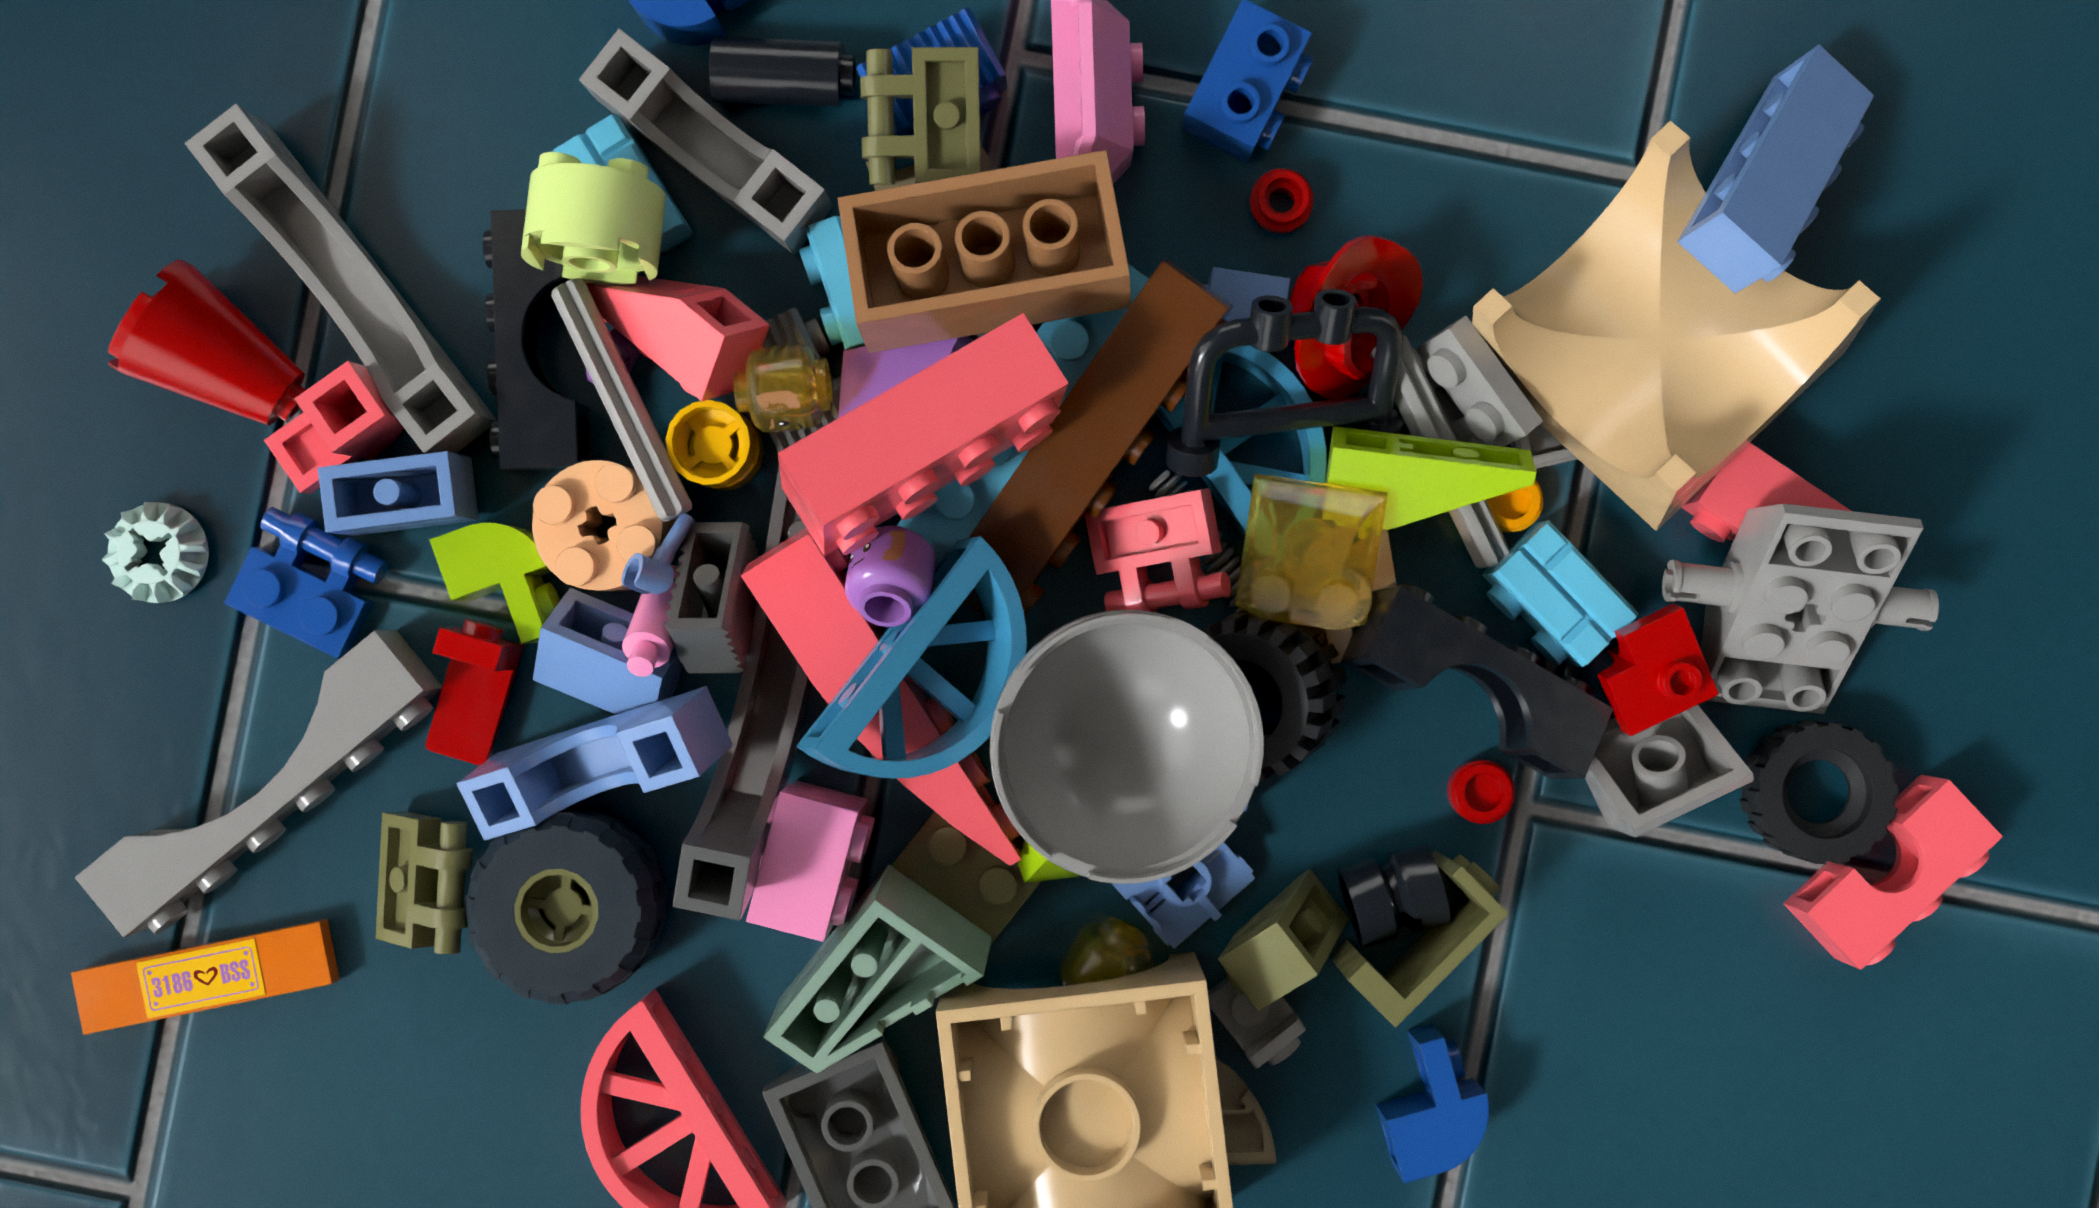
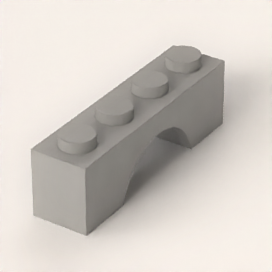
[579,29,834,255]

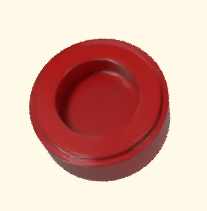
[1447,759,1515,824]

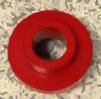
[1249,168,1314,234]

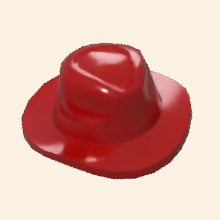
[1289,235,1423,399]

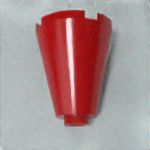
[108,259,307,426]

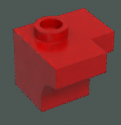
[1597,603,1719,736]

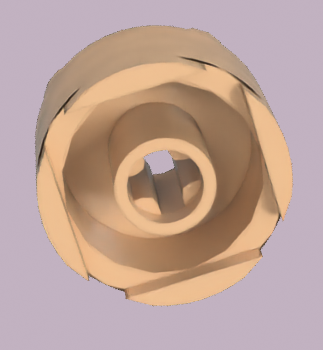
[532,460,677,592]

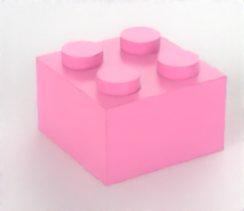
[746,780,875,942]

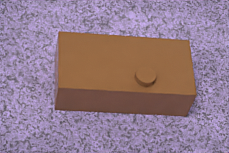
[838,150,1131,353]

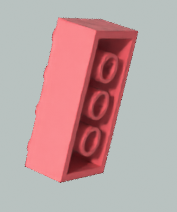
[778,313,1069,557]

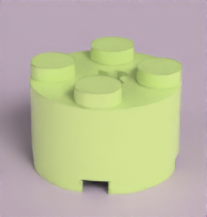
[521,152,666,285]

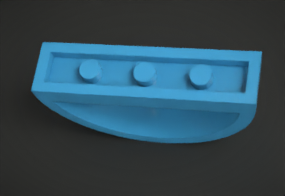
[1157,345,1327,569]
[796,536,1027,779]

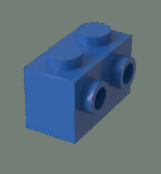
[1180,0,1314,163]

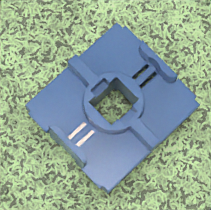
[1112,842,1255,949]

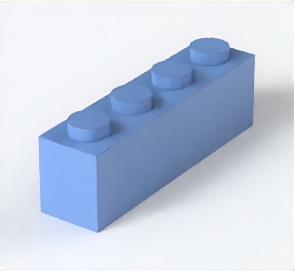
[1677,44,1874,293]

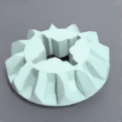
[101,502,209,603]

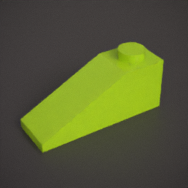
[1322,426,1537,534]

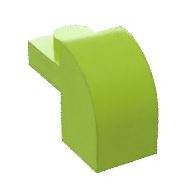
[429,523,560,644]

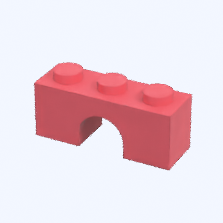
[1783,775,2003,970]

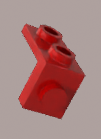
[425,619,524,766]

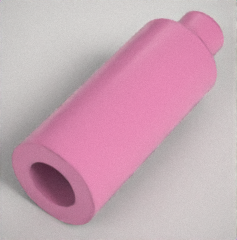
[622,565,678,677]

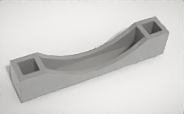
[184,104,498,454]
[75,630,442,938]

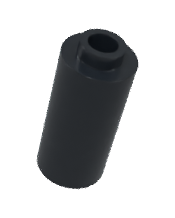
[709,36,856,107]

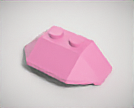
[1051,0,1145,184]

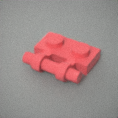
[1085,488,1231,612]

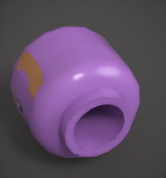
[845,526,937,627]

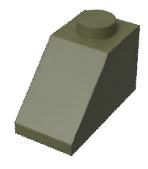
[1218,869,1349,1011]

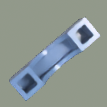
[456,686,733,841]

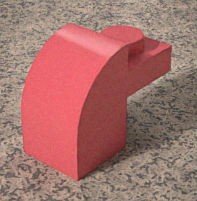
[264,361,404,494]

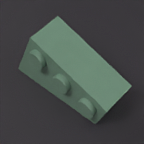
[763,864,992,1074]

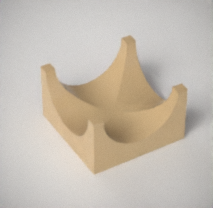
[1472,121,1881,531]
[936,952,1233,1208]

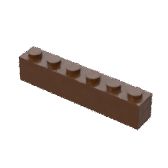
[963,260,1233,618]

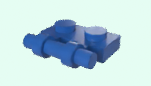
[224,507,388,659]

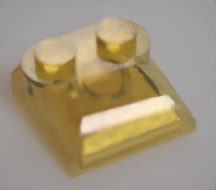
[1235,474,1388,630]

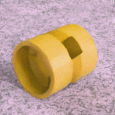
[665,400,764,491]

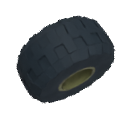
[465,807,668,1005]

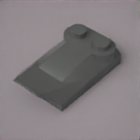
[762,1035,956,1208]

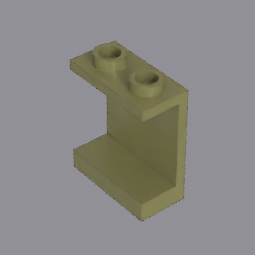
[1329,850,1509,1028]

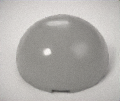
[990,609,1264,884]

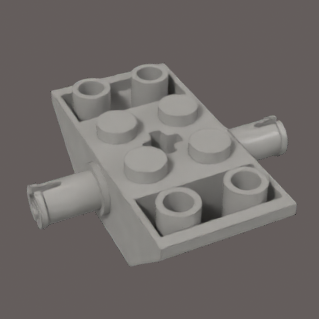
[1662,504,1939,714]

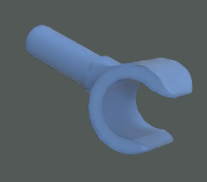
[621,513,695,594]

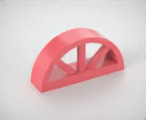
[581,988,788,1208]

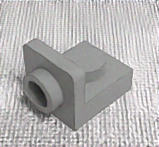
[1208,977,1306,1069]

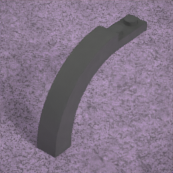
[672,468,812,921]

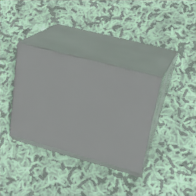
[1585,705,1754,837]

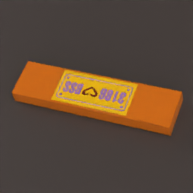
[71,919,340,1035]

